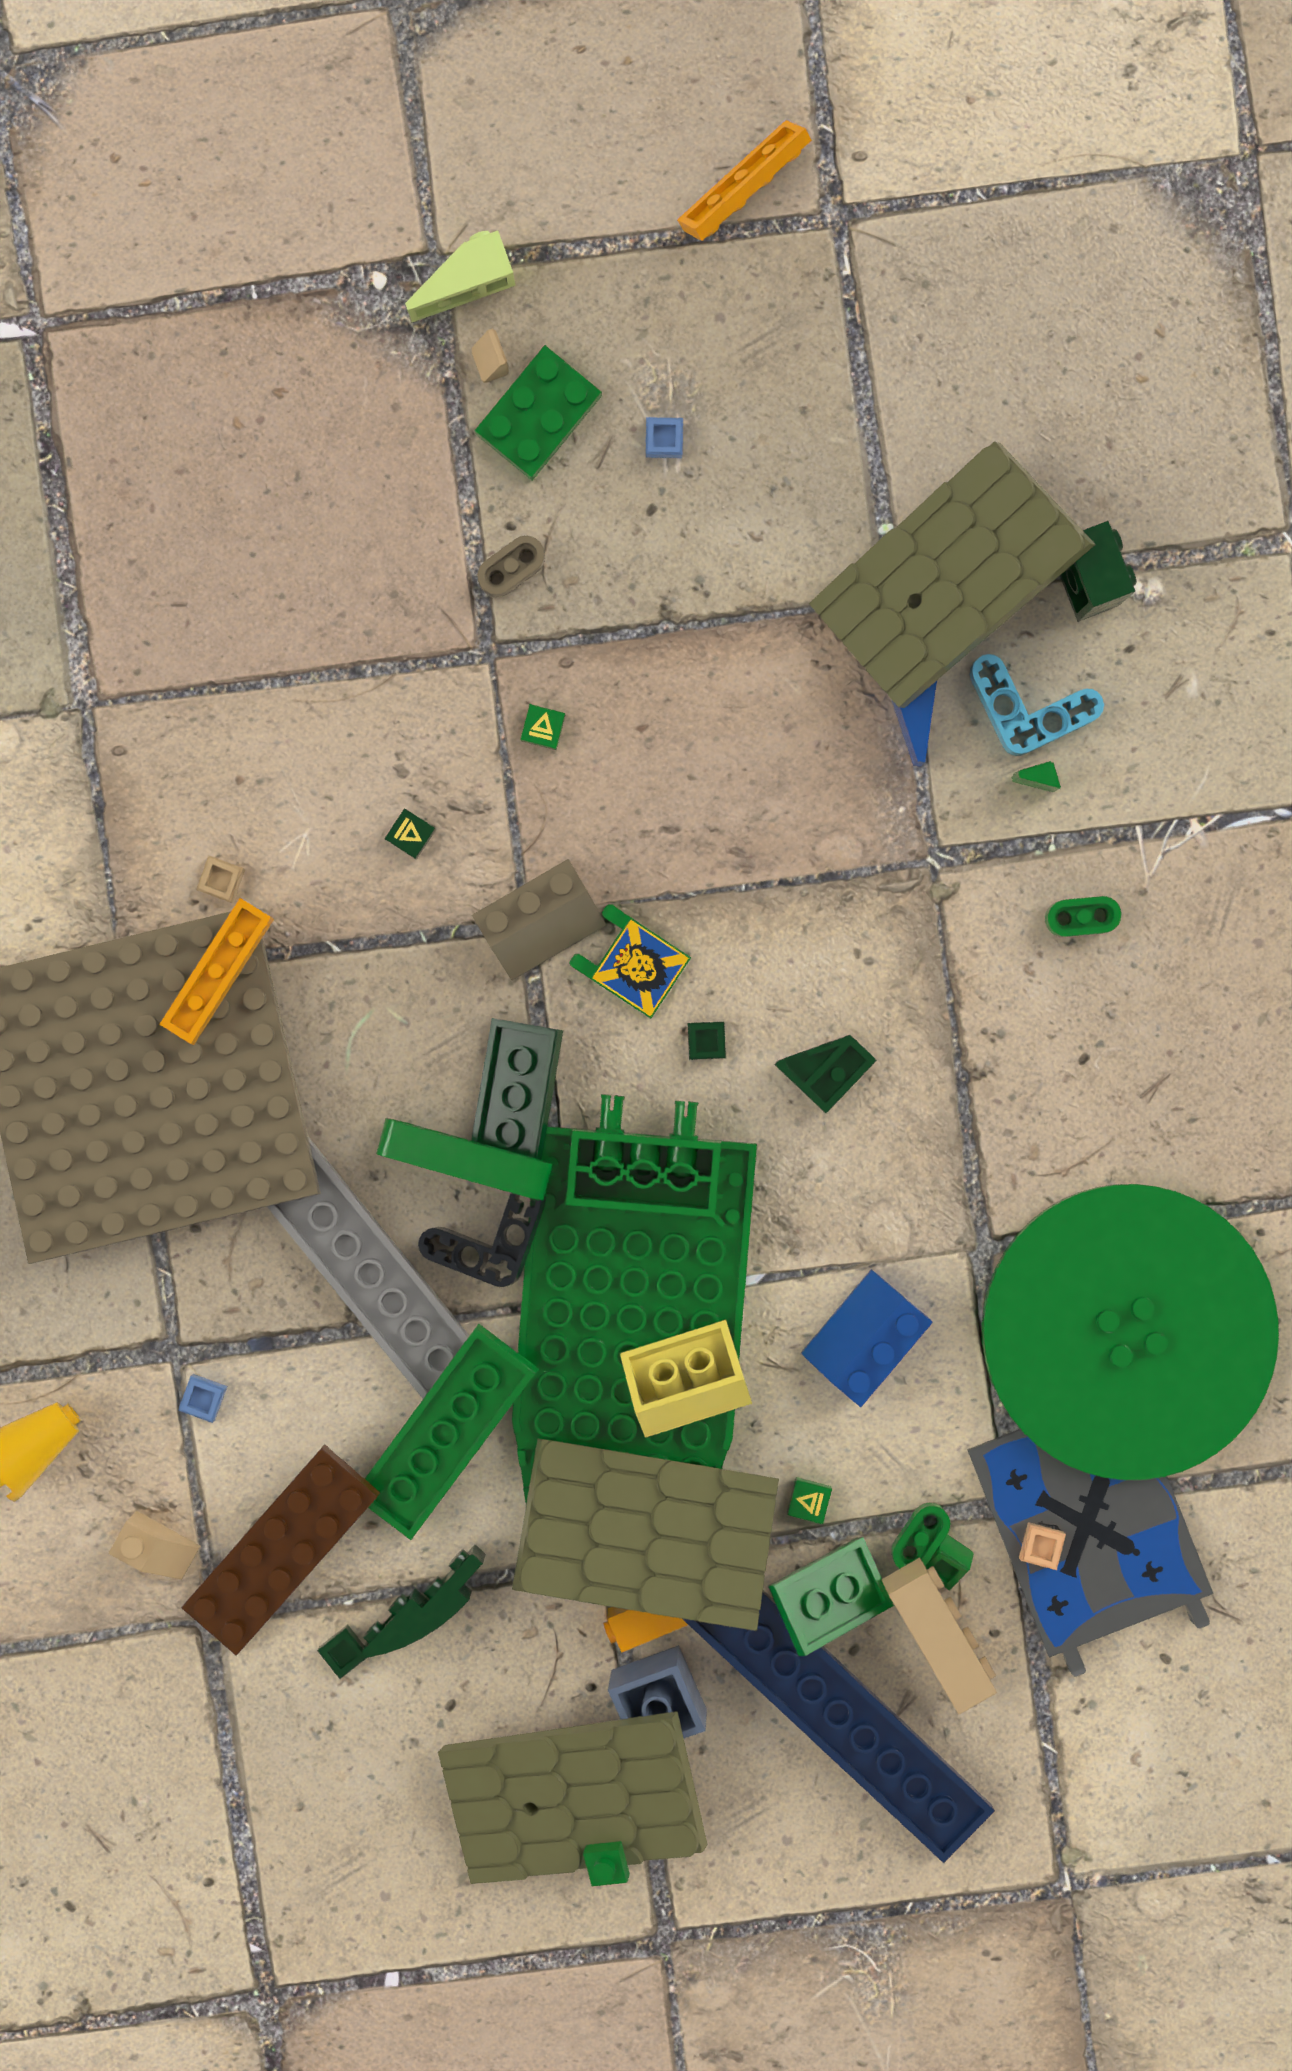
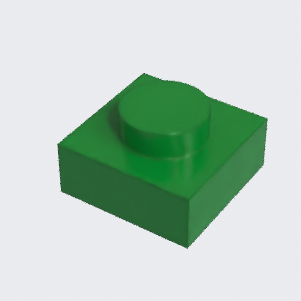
[583,1841,630,1887]

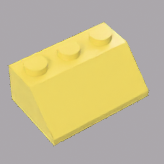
[620,1320,752,1438]

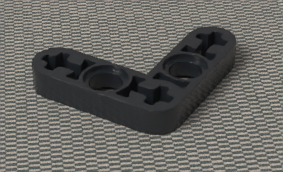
[418,1193,546,1287]

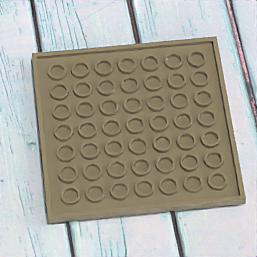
[0,911,321,1264]

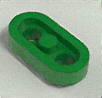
[1045,896,1122,937]
[891,1502,950,1569]

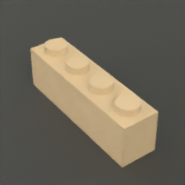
[881,1558,997,1715]

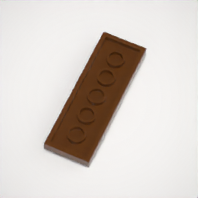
[181,1444,380,1656]

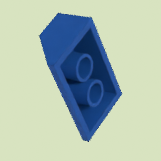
[801,1269,933,1407]

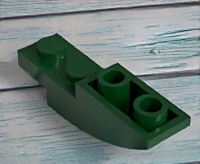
[361,1545,486,1658]

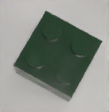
[1060,521,1137,622]

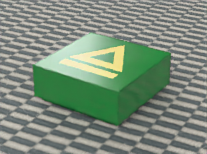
[520,704,566,750]
[787,1477,832,1524]

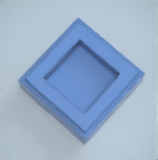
[646,417,683,458]
[178,1374,228,1423]

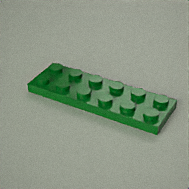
[365,1324,538,1540]

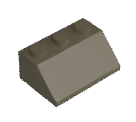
[472,859,607,980]

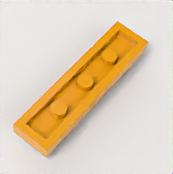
[677,120,812,241]
[159,898,274,1045]

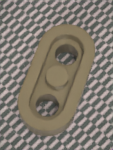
[477,536,545,597]

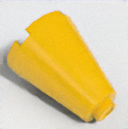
[0,1402,81,1502]

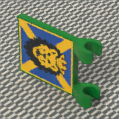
[569,904,691,1019]

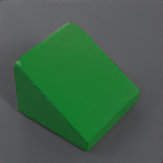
[1011,761,1061,792]
[926,1534,974,1591]

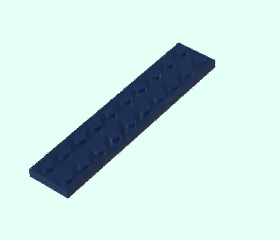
[683,1590,995,1863]

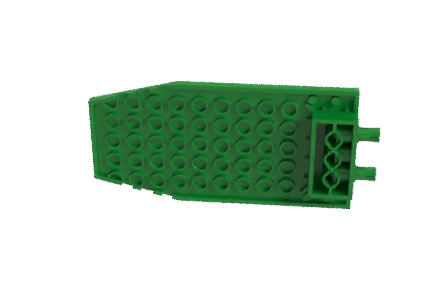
[512,1094,757,1504]

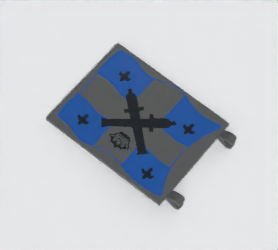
[967,1429,1214,1677]

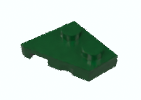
[774,1035,877,1113]

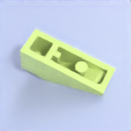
[405,230,516,322]

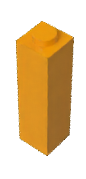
[603,1607,688,1653]

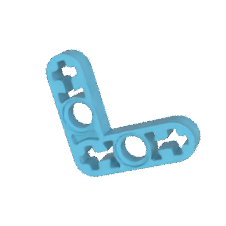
[969,654,1104,756]

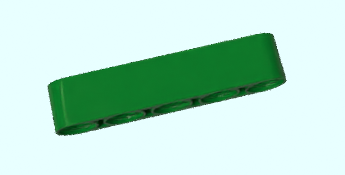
[376,1118,553,1200]

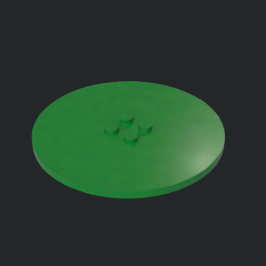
[982,1184,1279,1480]

